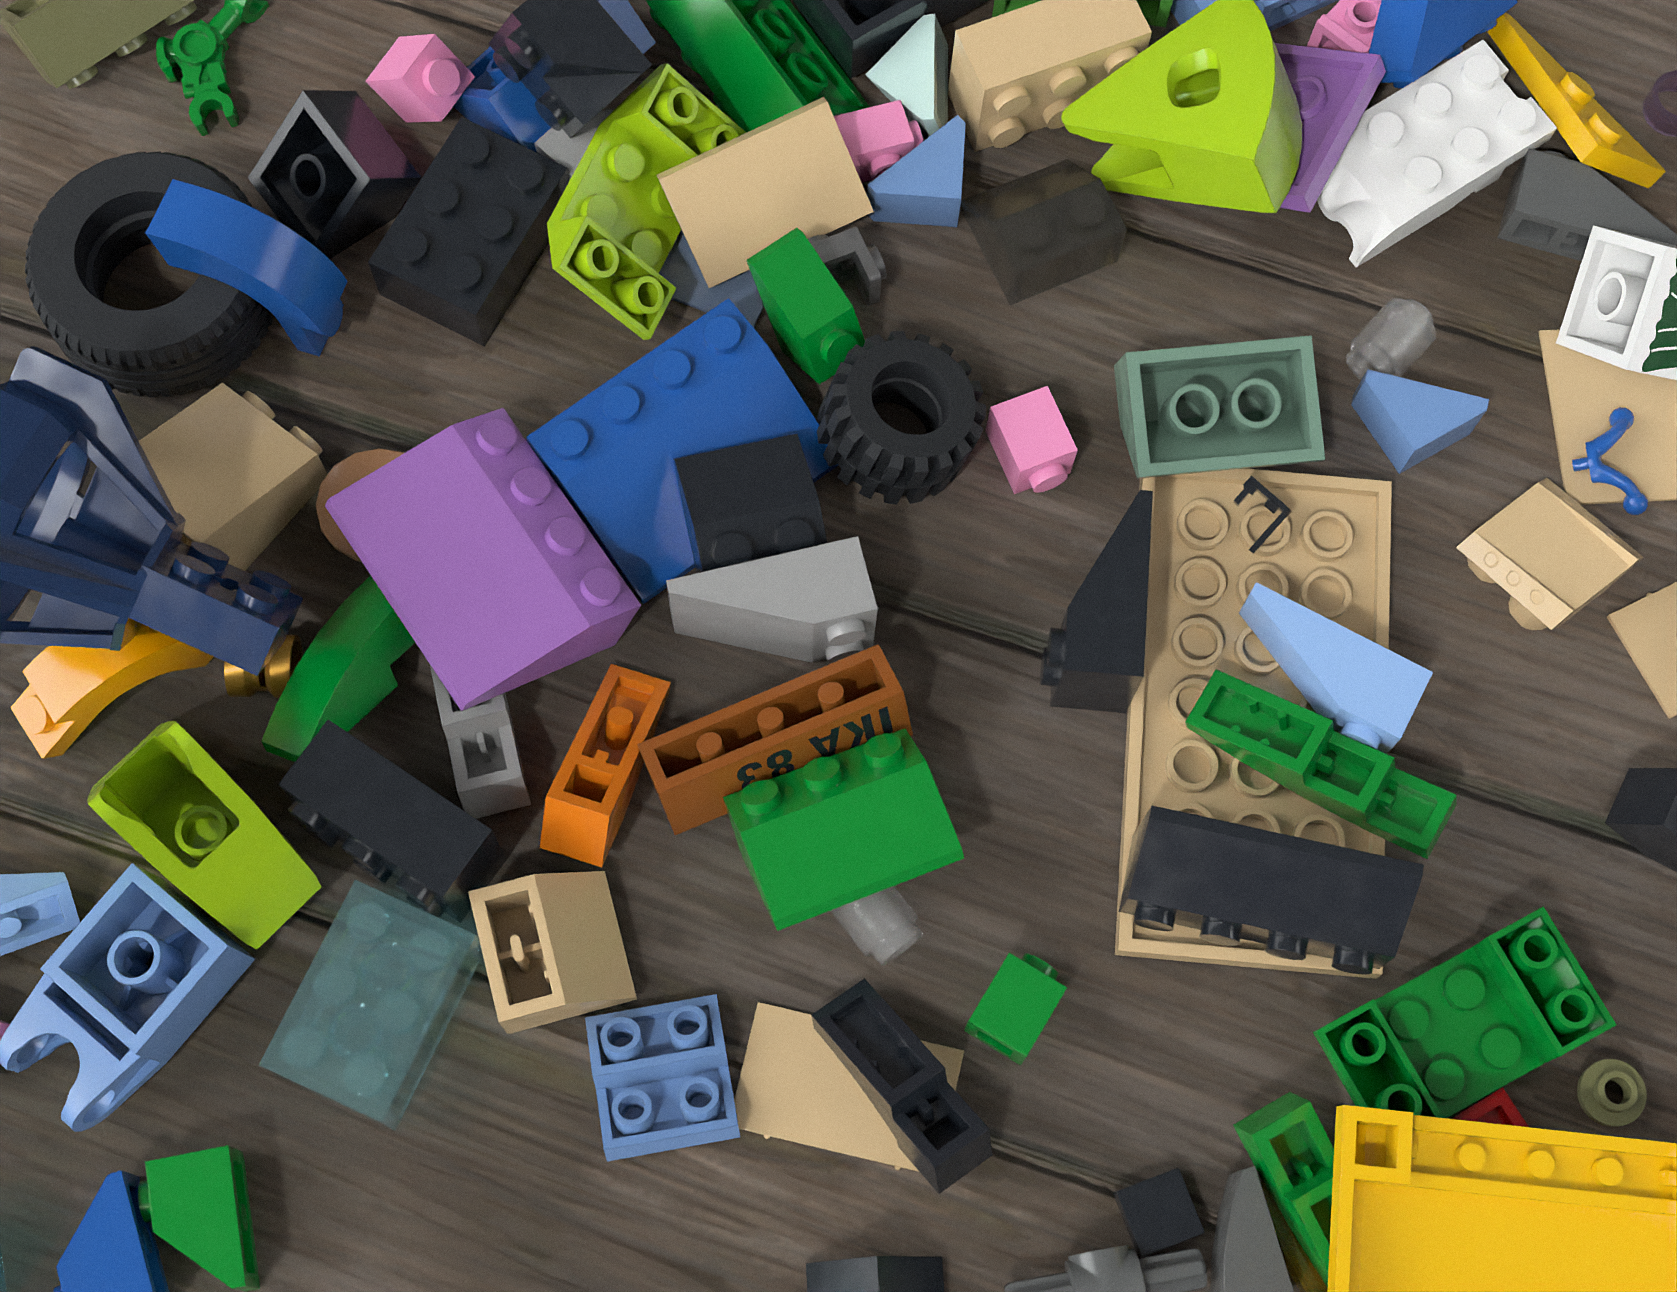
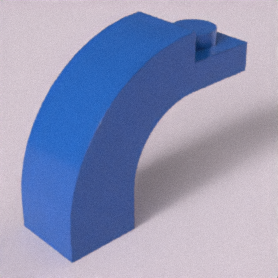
[146,179,348,357]

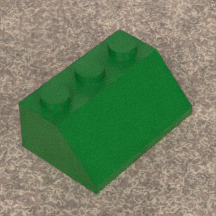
[723,728,964,931]

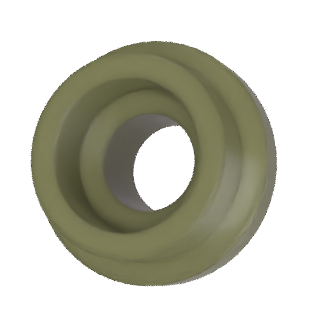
[1577,1059,1647,1127]

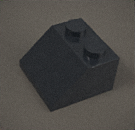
[248,90,422,259]
[673,433,827,573]

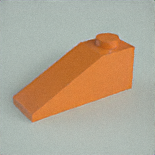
[540,664,671,868]

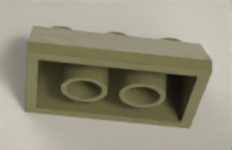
[0,0,197,89]

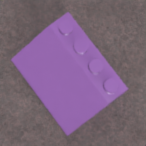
[325,408,641,711]

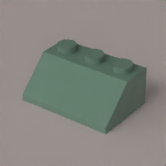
[1114,335,1325,479]

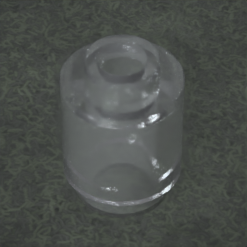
[1346,298,1436,380]
[831,886,923,966]

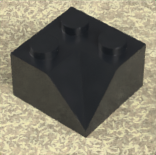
[488,0,652,138]

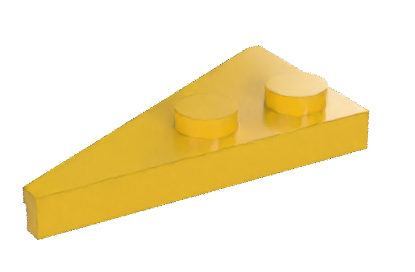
[1487,13,1666,189]

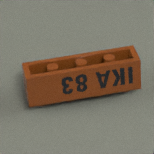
[637,644,913,835]

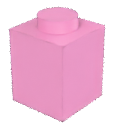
[365,34,475,122]
[985,386,1078,494]

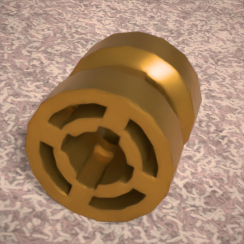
[224,635,303,698]

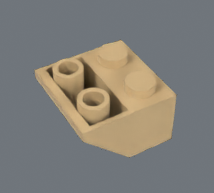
[468,871,637,1034]

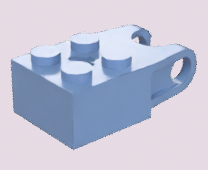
[0,863,255,1132]

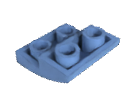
[585,994,740,1162]

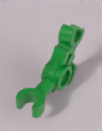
[156,0,269,136]

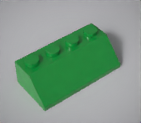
[645,0,870,133]

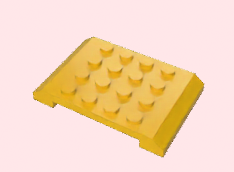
[1327,1105,1677,1292]

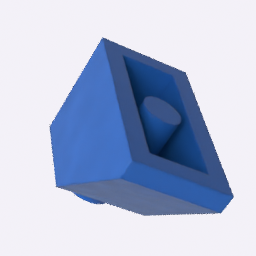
[53,1170,169,1292]

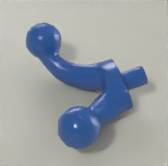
[1572,407,1648,515]

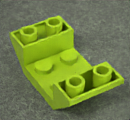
[547,63,746,340]

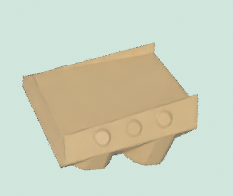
[1456,478,1644,630]

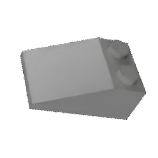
[666,536,878,664]

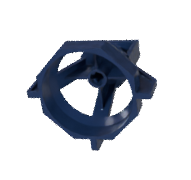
[0,346,304,676]

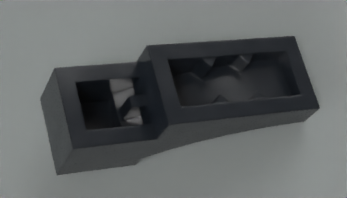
[811,978,993,1194]

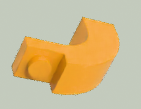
[11,624,214,759]

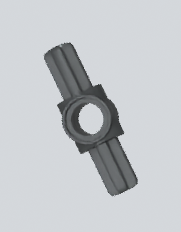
[1004,1245,1207,1292]

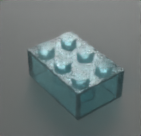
[259,880,483,1131]

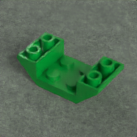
[1313,906,1617,1118]

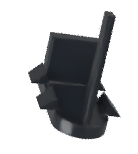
[1233,476,1292,554]

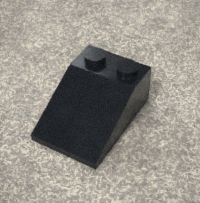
[1040,490,1153,713]

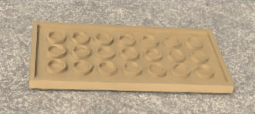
[1115,468,1392,979]

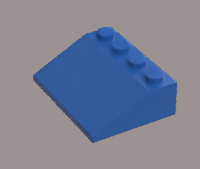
[526,298,838,604]

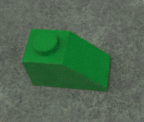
[746,228,865,385]
[138,1145,260,1291]

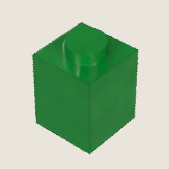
[964,952,1067,1065]

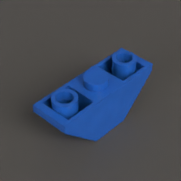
[1369,0,1518,88]

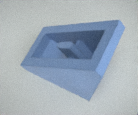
[867,115,966,227]
[1351,369,1489,474]

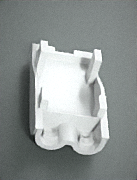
[1317,40,1557,267]

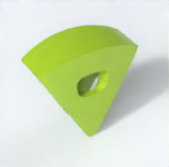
[1061,0,1302,213]
[87,721,322,949]

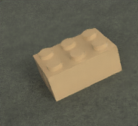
[948,0,1152,152]

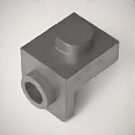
[808,226,887,306]

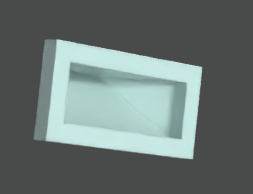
[865,14,948,139]

